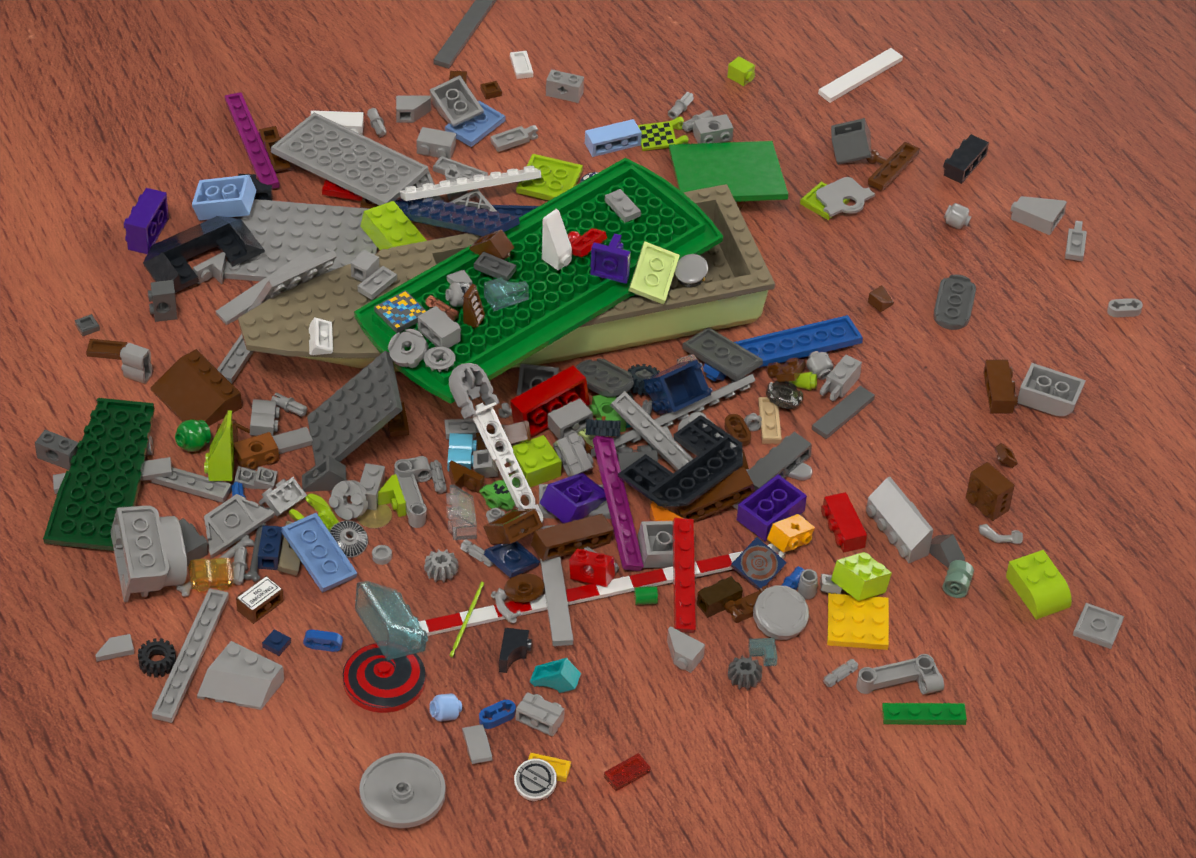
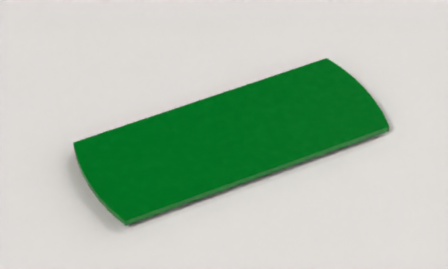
[354,158,723,404]

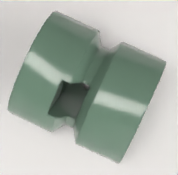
[942,560,974,598]

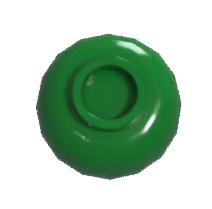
[175,419,211,452]

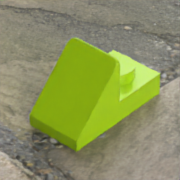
[378,474,406,517]

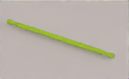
[449,582,484,657]

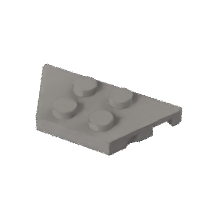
[204,494,275,558]

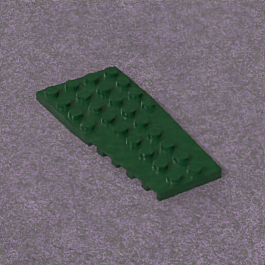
[43,398,155,551]

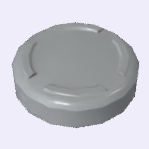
[753,585,809,640]

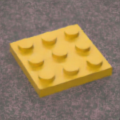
[827,593,889,650]

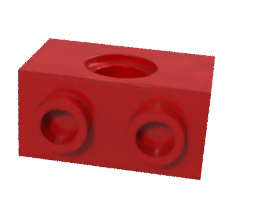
[569,549,615,587]

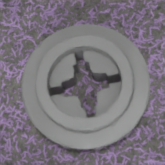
[424,346,455,372]

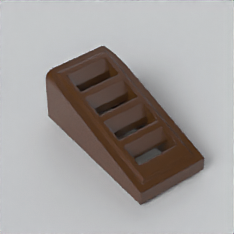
[463,284,485,327]

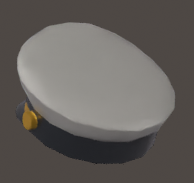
[675,254,708,287]

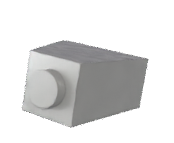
[1010,196,1067,235]

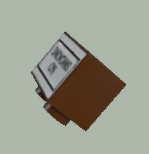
[236,576,284,624]

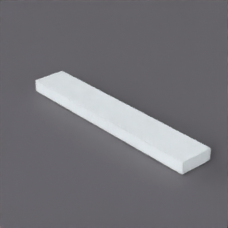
[818,48,903,103]

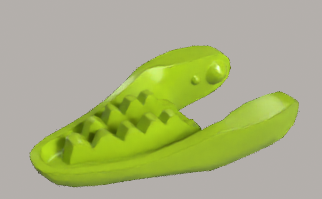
[289,494,339,532]

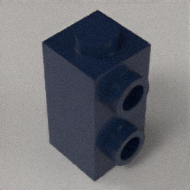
[258,526,283,570]

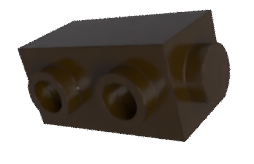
[697,576,743,618]

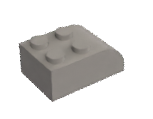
[1018,363,1086,416]

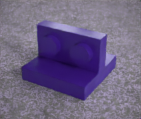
[590,234,630,284]

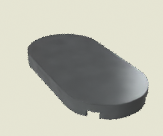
[933,275,976,330]
[575,358,634,397]

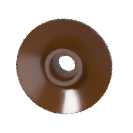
[504,574,545,602]

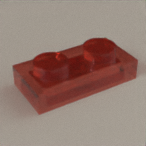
[604,753,651,791]

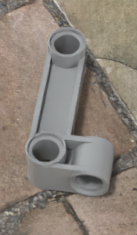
[394,456,433,528]
[856,654,944,695]

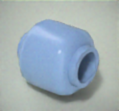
[429,693,462,722]

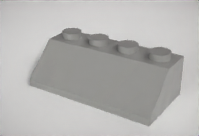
[866,477,933,563]

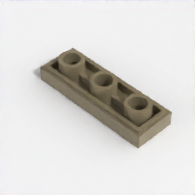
[277,521,300,576]

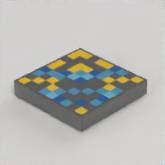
[374,291,426,333]

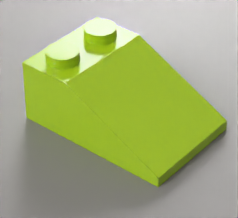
[204,411,234,481]

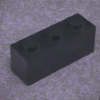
[943,134,989,184]

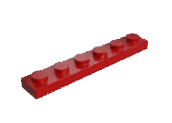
[672,518,696,633]

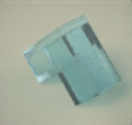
[748,638,778,666]

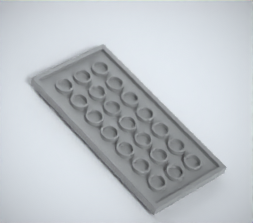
[271,112,428,205]

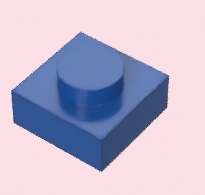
[702,363,726,381]

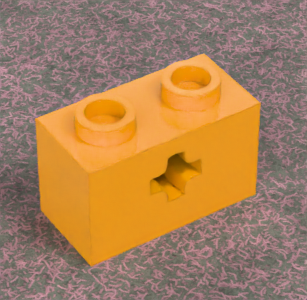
[767,514,815,553]

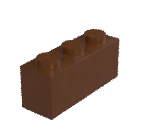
[983,360,1018,414]

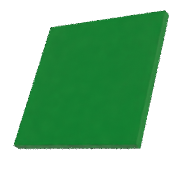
[669,141,788,202]

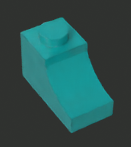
[529,658,581,693]

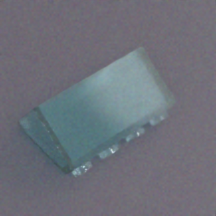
[355,581,428,660]

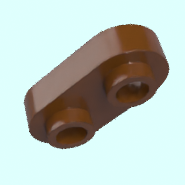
[724,414,751,446]

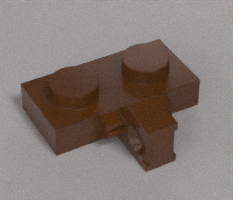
[767,358,806,382]

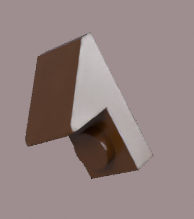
[449,460,485,495]

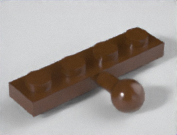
[866,142,920,191]

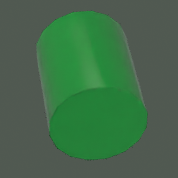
[634,586,658,605]

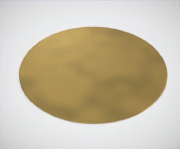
[357,504,392,528]

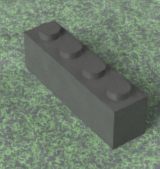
[746,431,812,491]

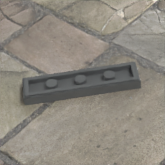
[812,386,875,439]

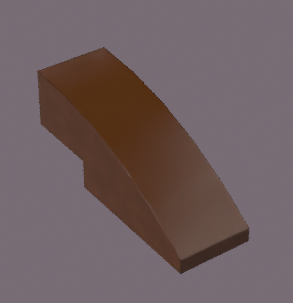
[259,126,291,172]

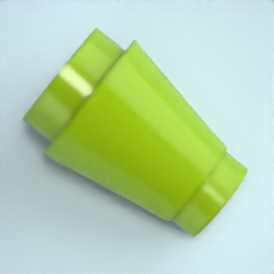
[789,372,817,390]

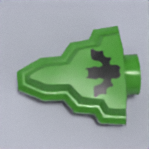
[479,473,521,511]

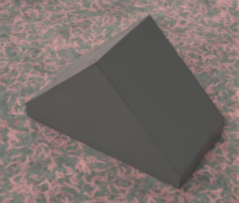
[929,534,965,568]

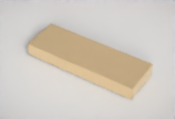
[758,397,782,444]

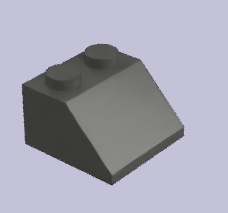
[517,363,560,396]

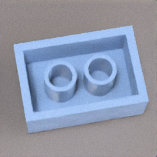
[192,175,257,221]

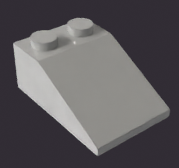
[429,76,484,127]

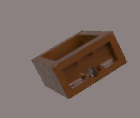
[483,508,543,544]

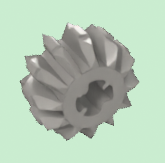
[424,549,458,583]

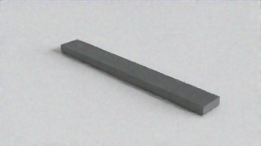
[433,0,497,69]

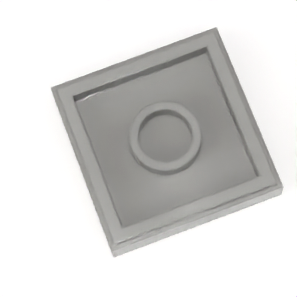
[1073,603,1124,649]

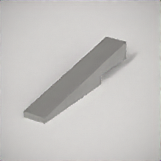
[216,250,315,325]

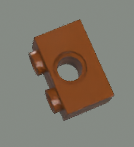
[234,432,279,469]

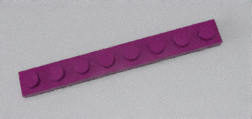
[225,92,279,189]
[593,436,644,571]

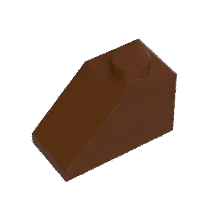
[469,229,514,260]

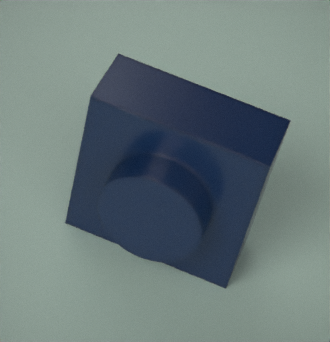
[262,629,291,656]

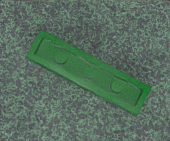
[882,703,967,725]

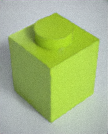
[727,56,755,86]

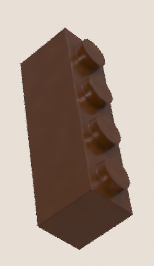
[675,467,755,522]
[531,514,614,561]

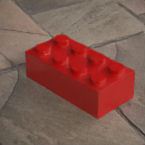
[510,365,590,437]

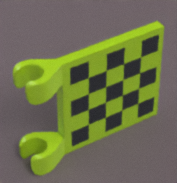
[638,117,689,151]

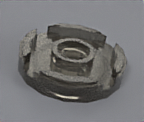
[766,380,803,409]

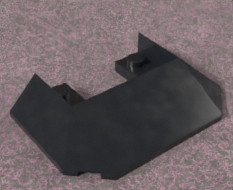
[143,216,265,293]
[618,415,743,506]

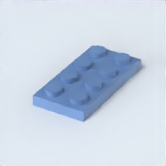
[281,513,357,592]

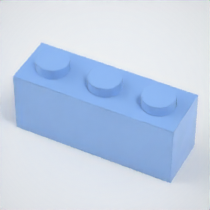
[585,119,642,157]

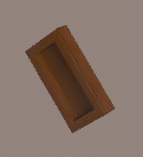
[86,339,127,360]

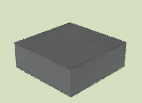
[75,314,100,336]

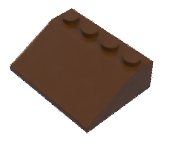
[150,349,242,426]

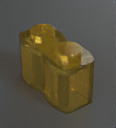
[188,558,233,591]

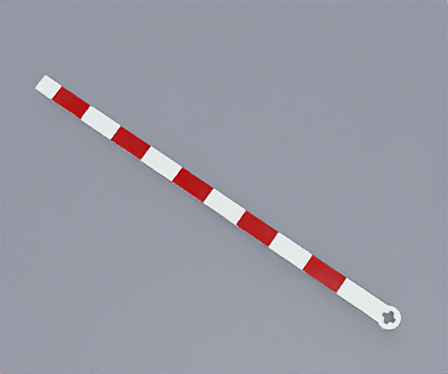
[405,543,785,640]

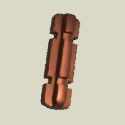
[426,295,459,321]

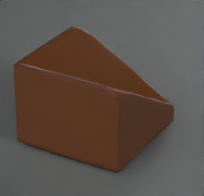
[868,285,894,312]

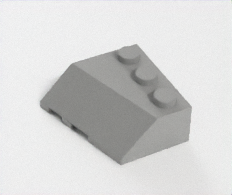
[197,641,284,710]

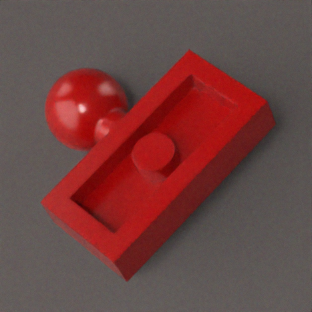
[568,228,607,257]

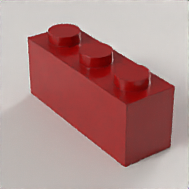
[821,492,867,553]

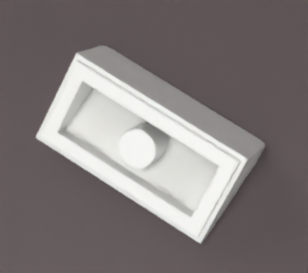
[309,317,333,355]

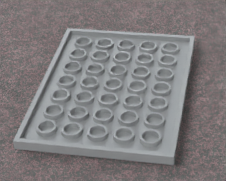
[224,199,378,281]

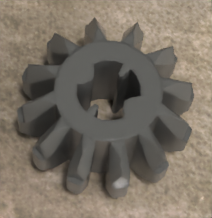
[727,655,762,691]

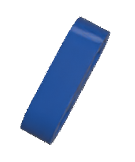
[303,630,343,652]
[479,700,516,729]

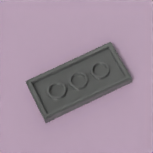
[683,328,763,381]

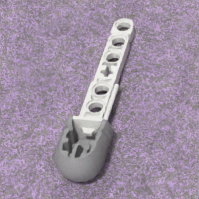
[449,363,543,522]

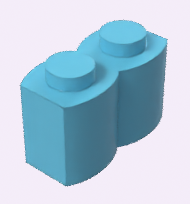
[447,433,477,471]

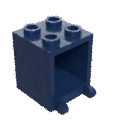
[643,360,713,415]

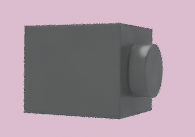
[302,456,347,492]

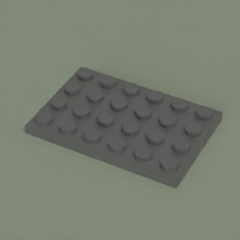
[307,350,402,465]

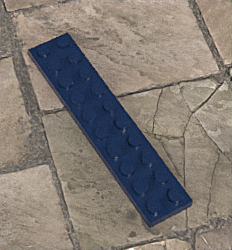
[394,198,520,236]

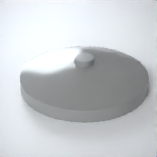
[359,753,445,828]

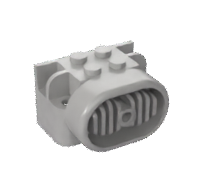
[110,506,187,602]

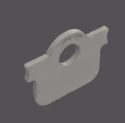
[816,177,875,217]

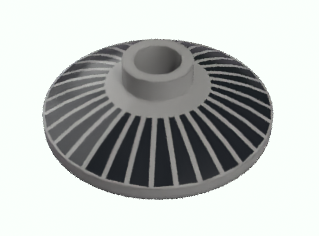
[330,521,368,558]

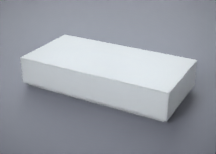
[510,51,533,79]

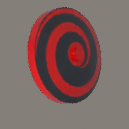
[343,642,426,713]

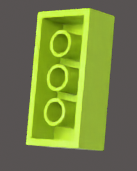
[360,201,427,250]

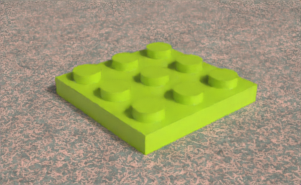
[516,154,583,200]

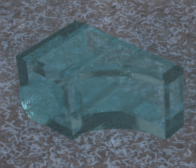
[484,277,529,311]

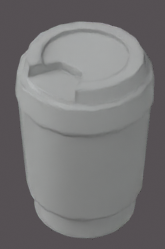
[798,569,818,600]

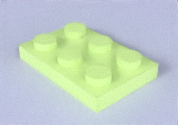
[628,242,680,304]

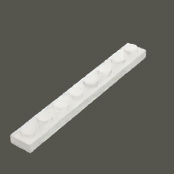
[400,166,541,201]

